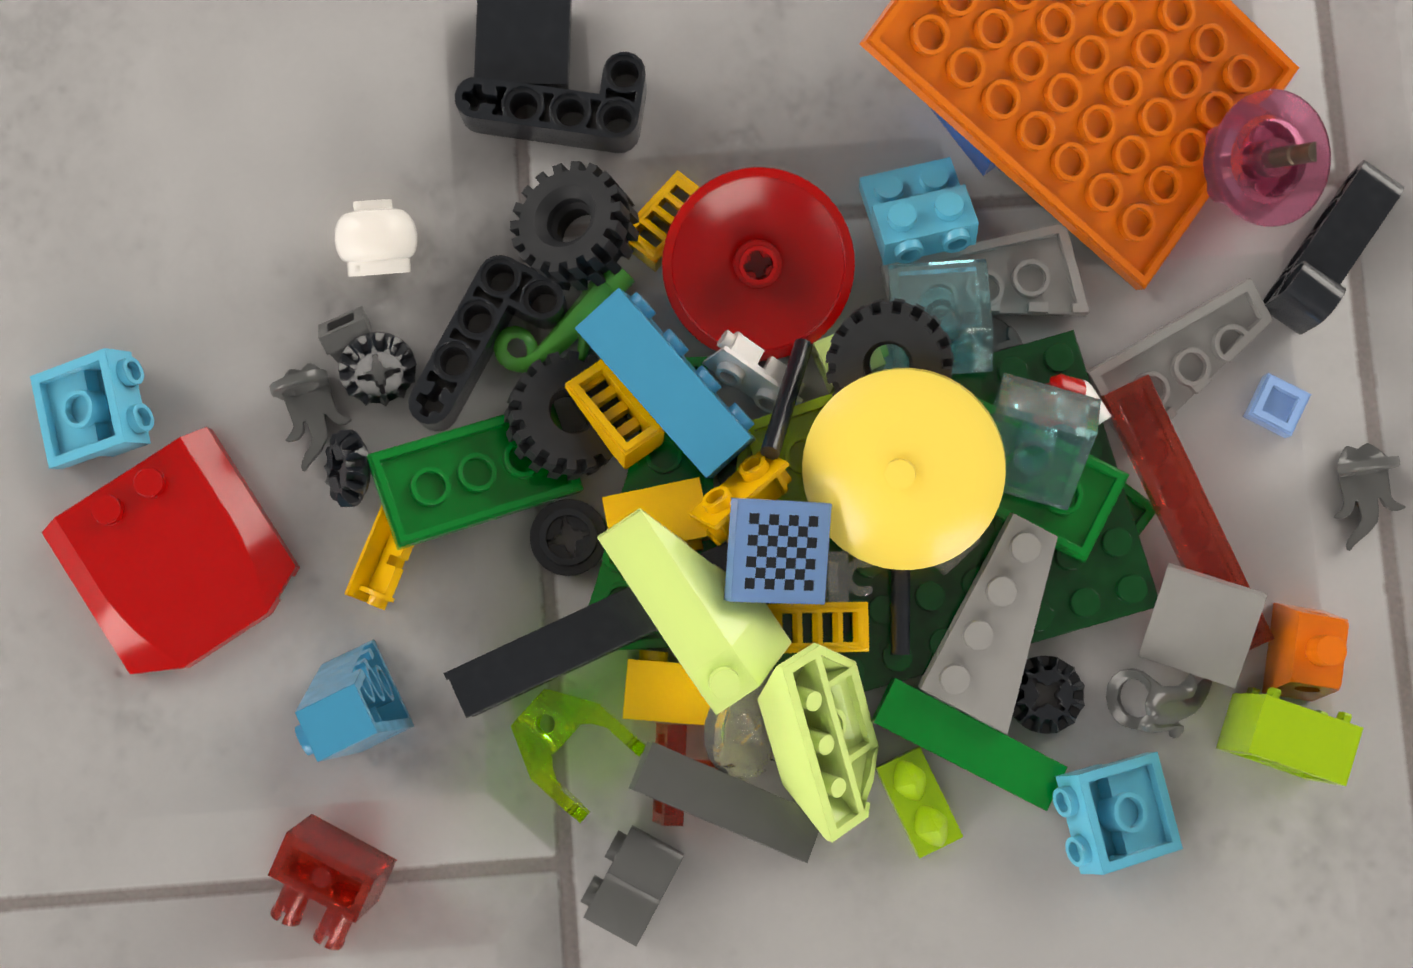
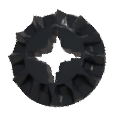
[338,332,417,406]
[324,429,371,507]
[530,499,607,576]
[1013,656,1085,734]

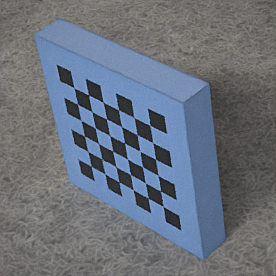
[724,497,832,605]

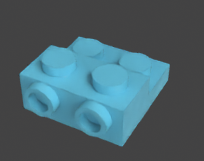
[859,157,979,265]
[30,348,154,469]
[1053,752,1183,875]

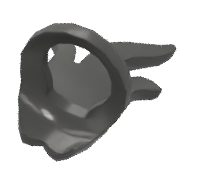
[269,363,352,471]
[1334,443,1406,551]
[1106,668,1212,738]

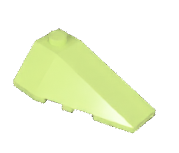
[597,508,792,715]

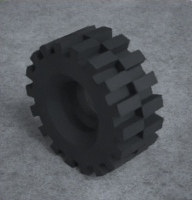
[510,161,639,291]
[825,298,954,396]
[504,351,630,480]

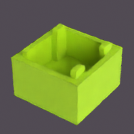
[1216,687,1363,786]

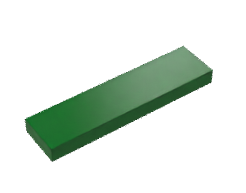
[871,677,1068,811]

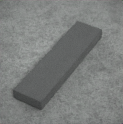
[629,741,819,863]

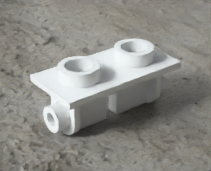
[702,330,805,413]

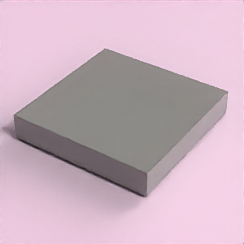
[1138,563,1267,688]

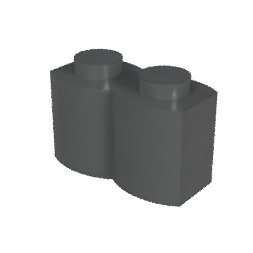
[580,825,684,946]

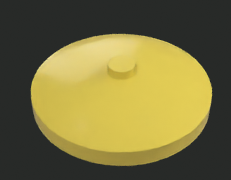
[802,368,1006,570]

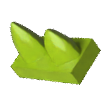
[875,746,964,859]

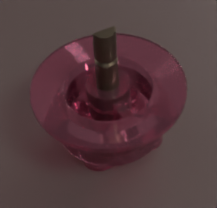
[1203,89,1331,227]

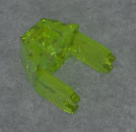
[511,688,646,823]

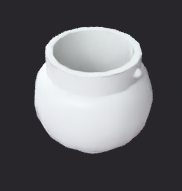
[335,199,417,277]

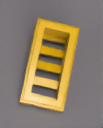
[628,170,699,272]
[565,359,664,469]
[767,602,869,653]

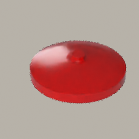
[662,167,855,361]

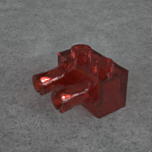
[268,814,397,950]

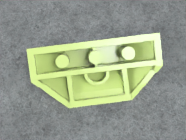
[757,643,879,843]

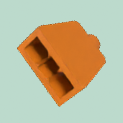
[1262,603,1349,701]

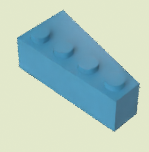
[575,288,756,479]
[295,639,414,762]

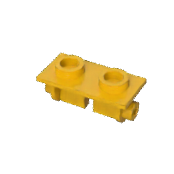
[689,451,792,546]
[344,505,414,610]

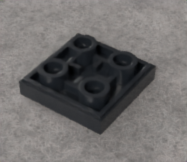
[474,0,572,89]

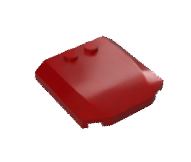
[41,426,300,674]

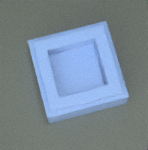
[1243,373,1311,439]

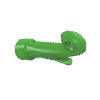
[494,268,635,373]

